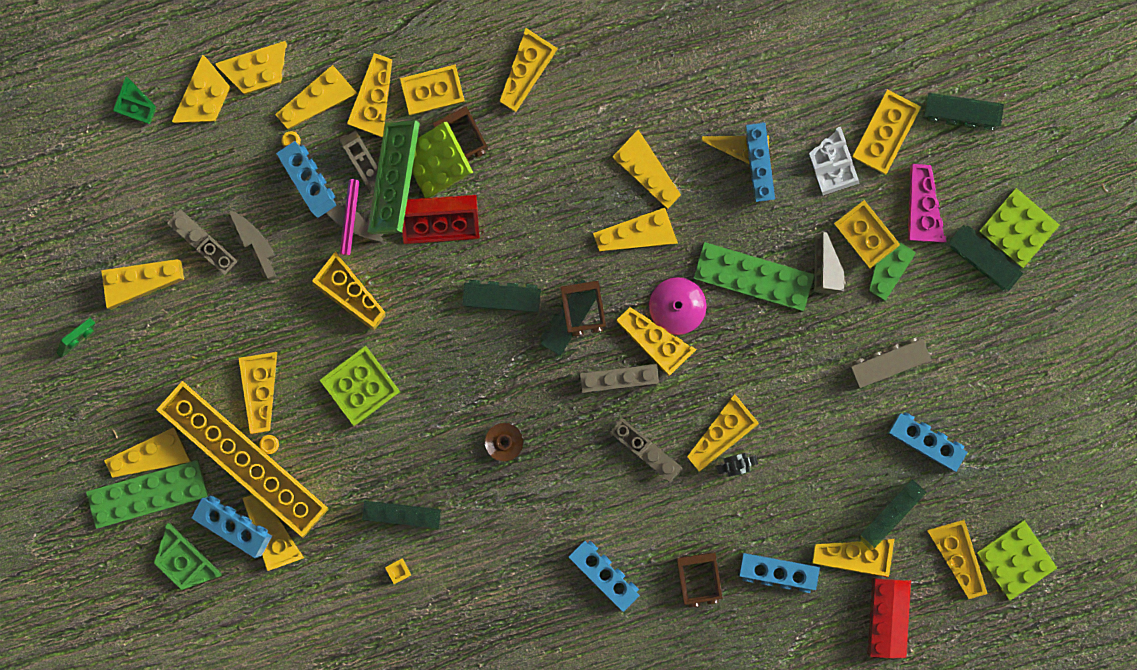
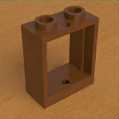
[433,106,488,162]
[560,280,606,336]
[676,552,723,608]

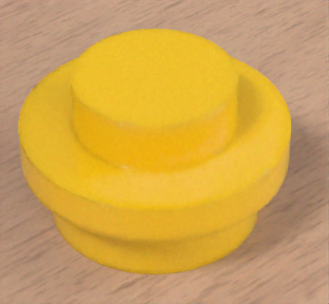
[281,131,301,148]
[259,435,279,454]

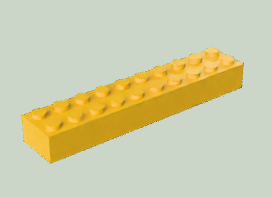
[156,381,329,538]

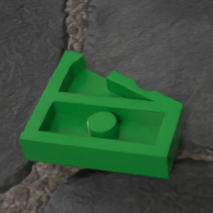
[113,77,157,125]
[56,317,95,358]

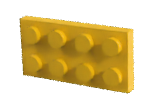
[852,89,921,175]

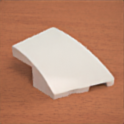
[809,126,859,195]

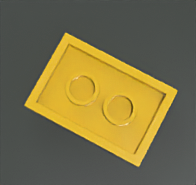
[400,64,465,116]
[834,200,900,269]

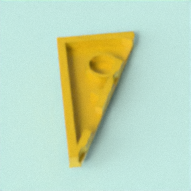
[702,135,769,164]

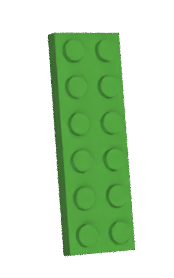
[367,120,420,234]
[693,242,815,311]
[86,460,209,529]

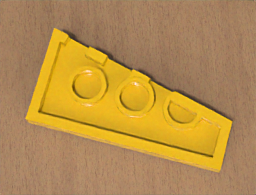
[239,352,277,434]

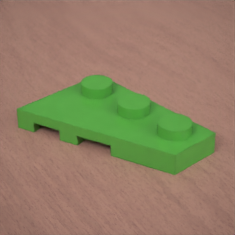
[869,241,916,301]

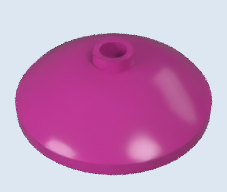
[649,277,706,335]

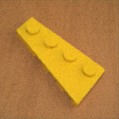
[500,28,558,113]
[347,53,392,138]
[275,65,358,130]
[612,130,681,209]
[593,208,678,252]
[616,307,697,376]
[687,394,759,472]
[104,427,191,478]
[242,495,304,571]
[927,519,988,599]
[812,539,894,578]

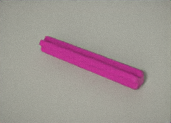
[340,179,359,255]

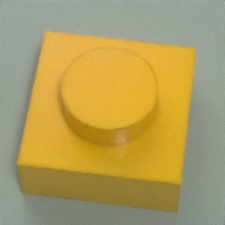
[385,558,411,584]

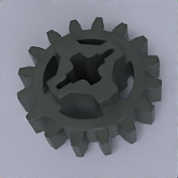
[716,453,758,477]

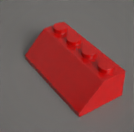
[402,195,480,244]
[867,578,911,658]

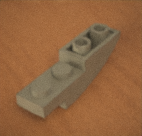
[326,194,384,243]
[167,209,237,275]
[228,211,277,280]
[610,418,682,483]

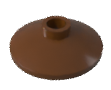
[485,423,523,461]

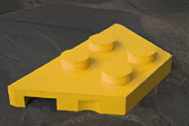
[216,41,287,95]
[172,55,231,124]

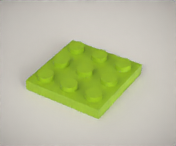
[412,122,473,198]
[978,188,1060,269]
[320,346,400,426]
[976,520,1057,601]

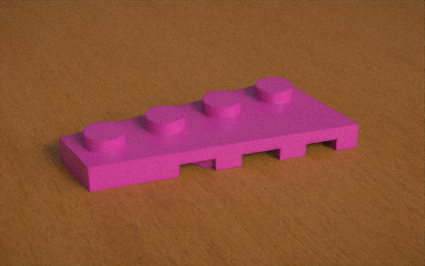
[908,164,947,243]

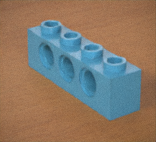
[744,122,775,202]
[276,141,337,218]
[887,412,968,472]
[192,496,272,558]
[568,540,640,612]
[738,553,820,593]

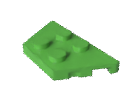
[154,523,222,590]

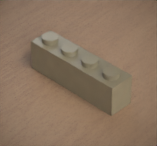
[849,337,931,389]
[580,364,659,393]

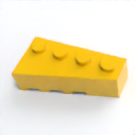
[312,251,385,331]
[101,259,184,310]

